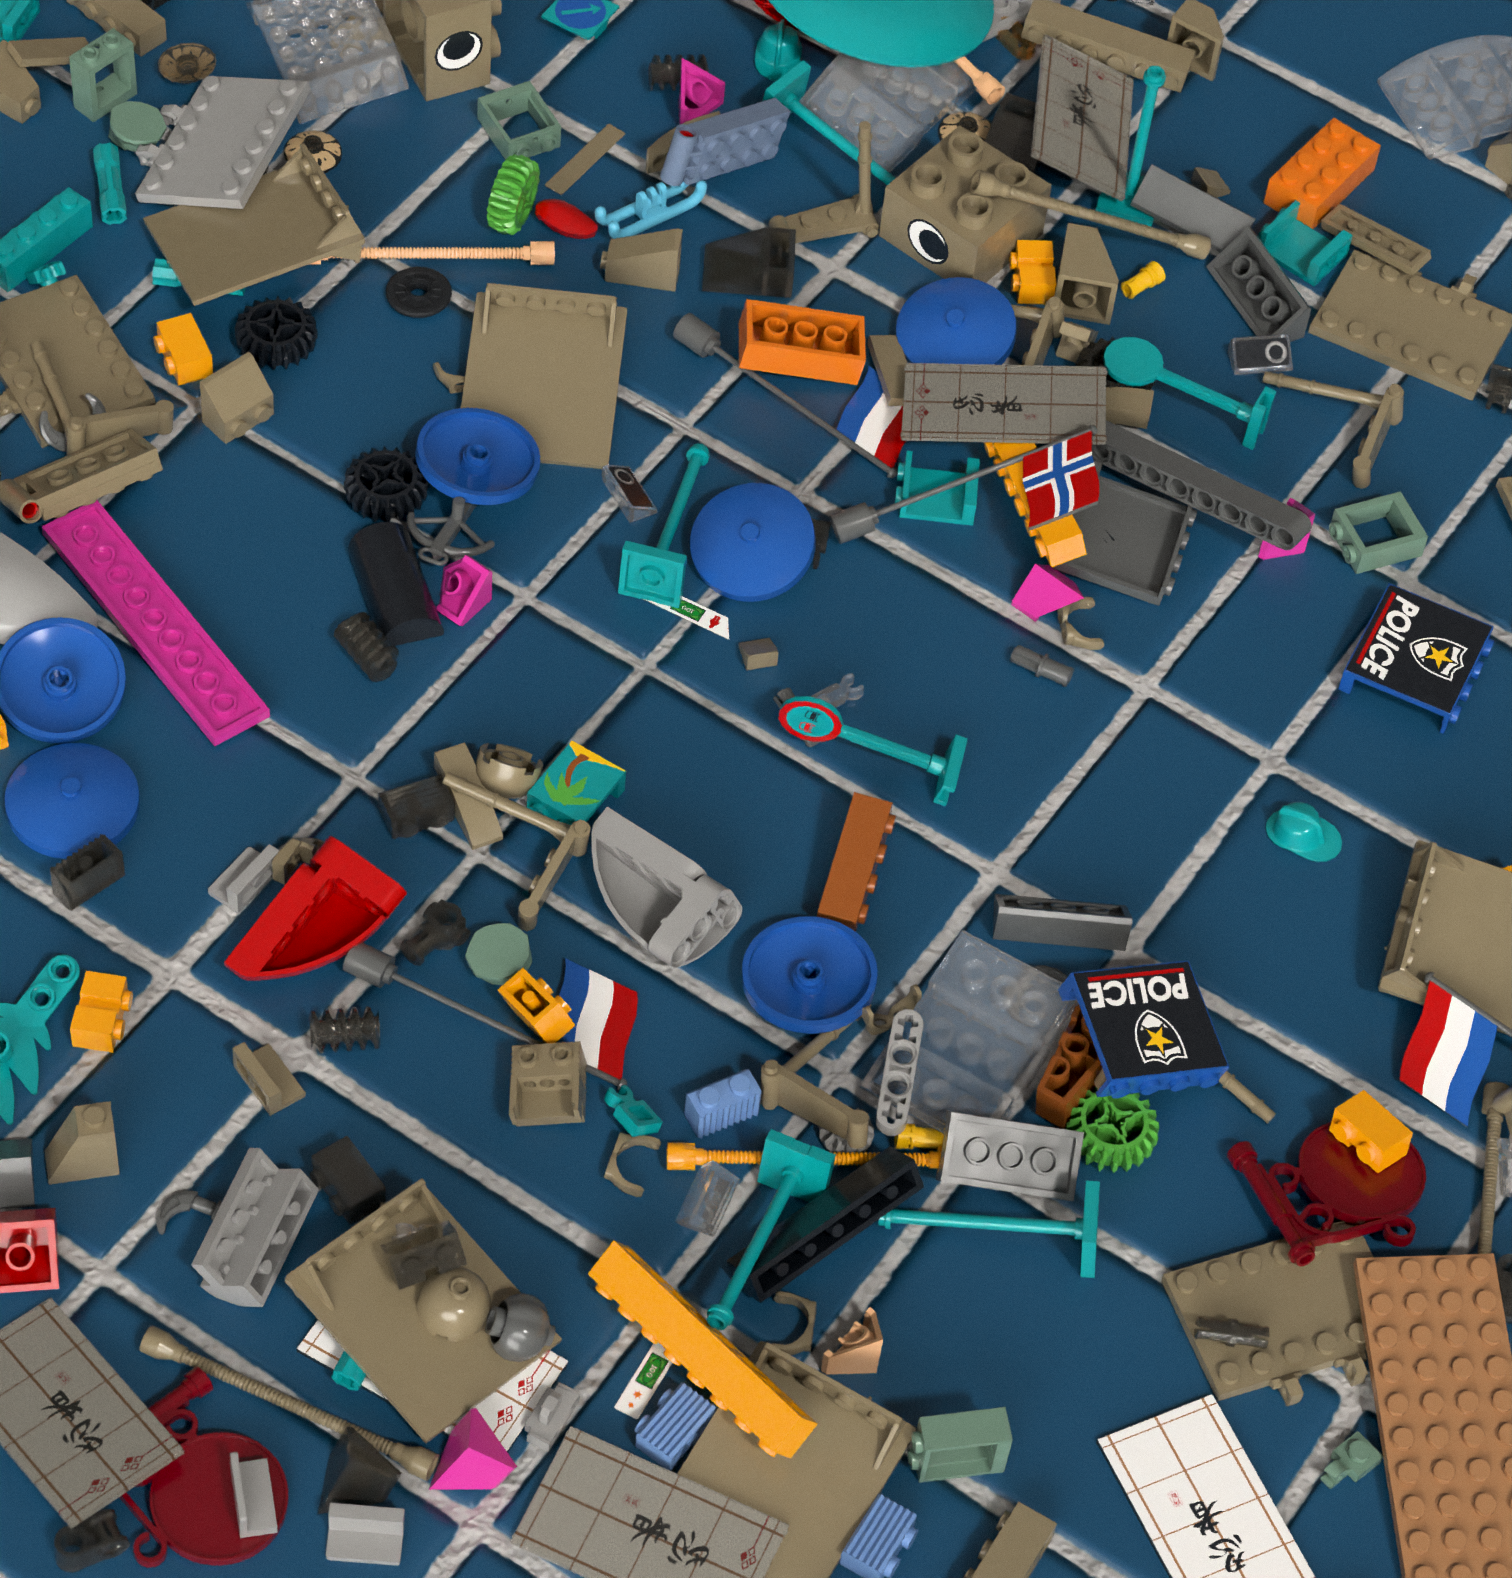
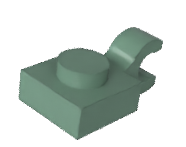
[1320,1431,1383,1489]

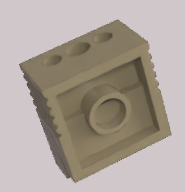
[509,1041,587,1127]

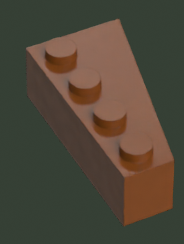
[817,792,897,932]
[1036,1003,1102,1129]

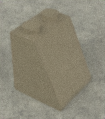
[1055,223,1119,325]

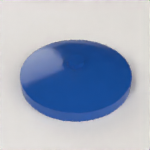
[896,277,1017,369]
[415,408,540,505]
[690,483,816,602]
[0,617,126,744]
[5,743,140,859]
[742,916,878,1034]

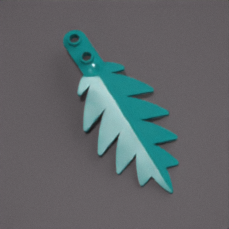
[0,954,80,1125]

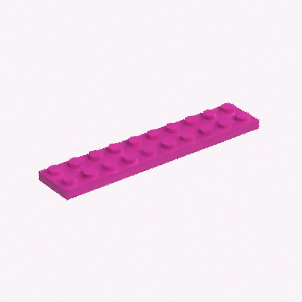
[42,500,270,746]

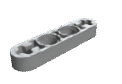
[876,1009,923,1136]

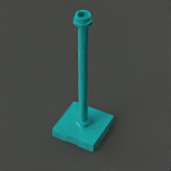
[762,60,896,185]
[1096,66,1166,227]
[618,443,710,609]
[707,1129,836,1330]
[878,1181,1100,1278]

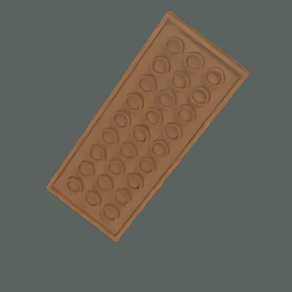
[1353,1254,1512,1578]

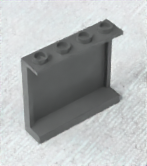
[1053,460,1198,606]

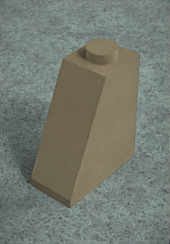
[0,40,41,124]
[600,228,683,292]
[45,1101,120,1185]

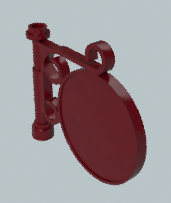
[1227,1122,1426,1266]
[119,1366,288,1568]

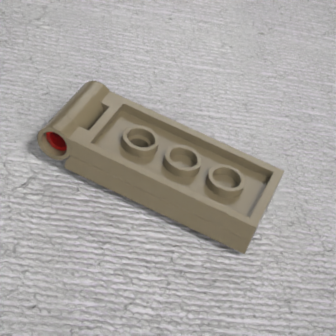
[0,429,163,524]

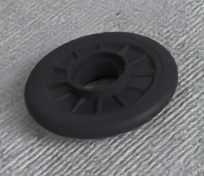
[386,267,452,318]

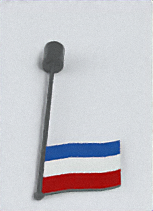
[673,313,907,478]
[343,942,638,1091]
[1400,972,1512,1128]

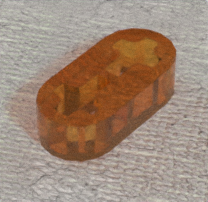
[995,16,1036,60]

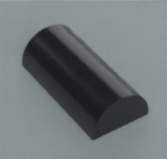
[348,522,444,649]

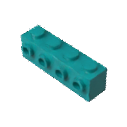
[0,187,93,292]

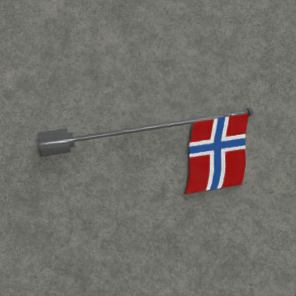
[829,424,1100,544]

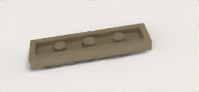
[1321,204,1431,276]

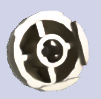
[476,743,543,799]
[417,1266,491,1342]

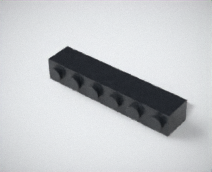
[726,1146,924,1303]

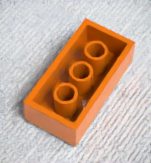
[1263,117,1381,229]
[739,299,866,385]

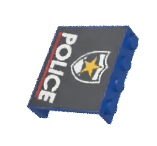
[1338,583,1495,734]
[1058,960,1229,1099]

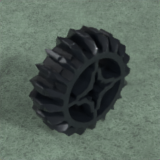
[235,296,318,370]
[344,445,429,523]

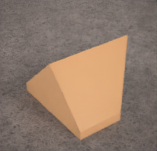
[821,1307,883,1375]

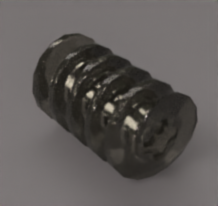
[648,54,709,91]
[333,612,399,682]
[309,1006,381,1054]

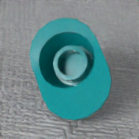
[755,19,802,81]
[1266,802,1342,862]

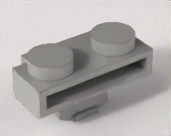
[525,1383,580,1452]

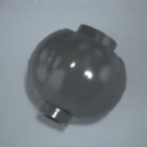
[485,1293,556,1362]

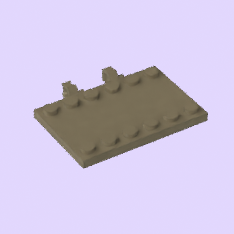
[1308,249,1512,401]
[0,275,156,448]
[1161,1221,1374,1406]

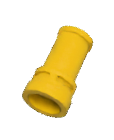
[1121,261,1166,299]
[894,1123,945,1149]

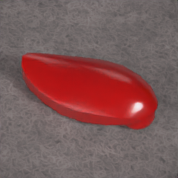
[535,199,598,239]

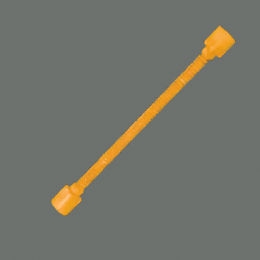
[666,1142,942,1170]

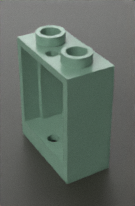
[69,28,137,122]
[477,81,561,160]
[1329,491,1428,574]
[908,1407,1013,1483]

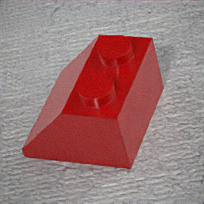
[0,1208,59,1293]

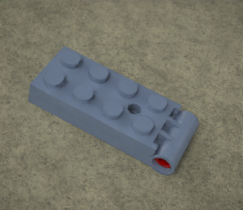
[660,98,790,186]

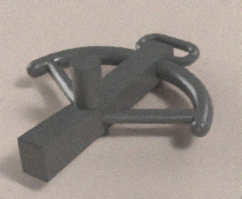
[407,497,495,566]

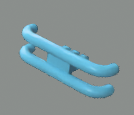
[595,180,707,239]

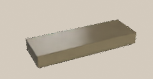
[7,37,89,67]
[867,335,909,406]

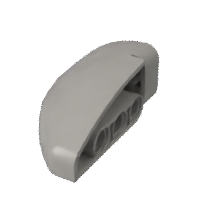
[0,532,98,645]
[591,807,742,968]

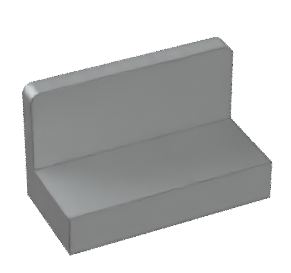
[208,844,279,914]
[230,1452,278,1538]
[326,1503,405,1566]

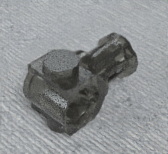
[400,899,471,966]

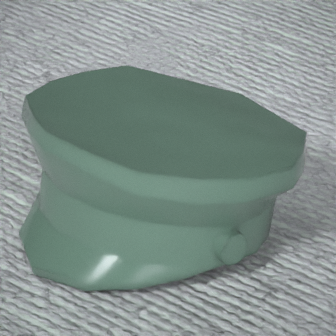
[109,101,167,152]
[465,923,532,985]

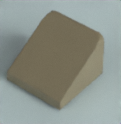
[1191,167,1230,198]
[738,638,779,671]

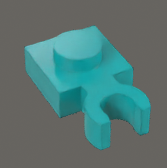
[25,261,67,287]
[604,1085,663,1137]

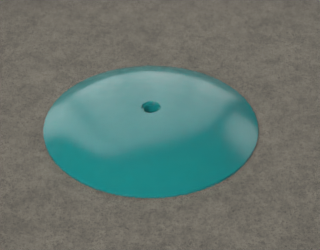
[768,0,994,67]

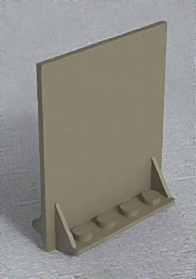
[143,143,366,306]
[461,283,627,470]
[1378,840,1512,1034]
[285,1178,562,1443]
[676,1341,916,1578]

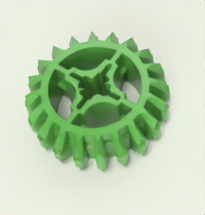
[486,154,540,235]
[1066,1087,1160,1174]

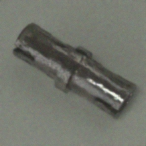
[1194,1316,1269,1349]

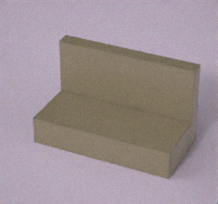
[232,1042,306,1116]

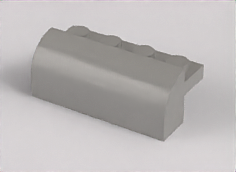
[191,1148,319,1307]

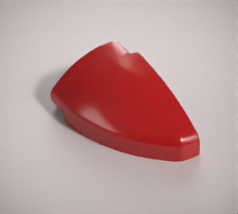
[224,836,407,981]

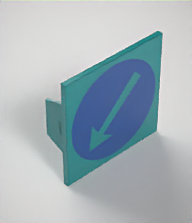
[541,0,620,40]

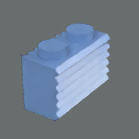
[684,1069,762,1139]
[635,1382,716,1472]
[840,1494,918,1578]

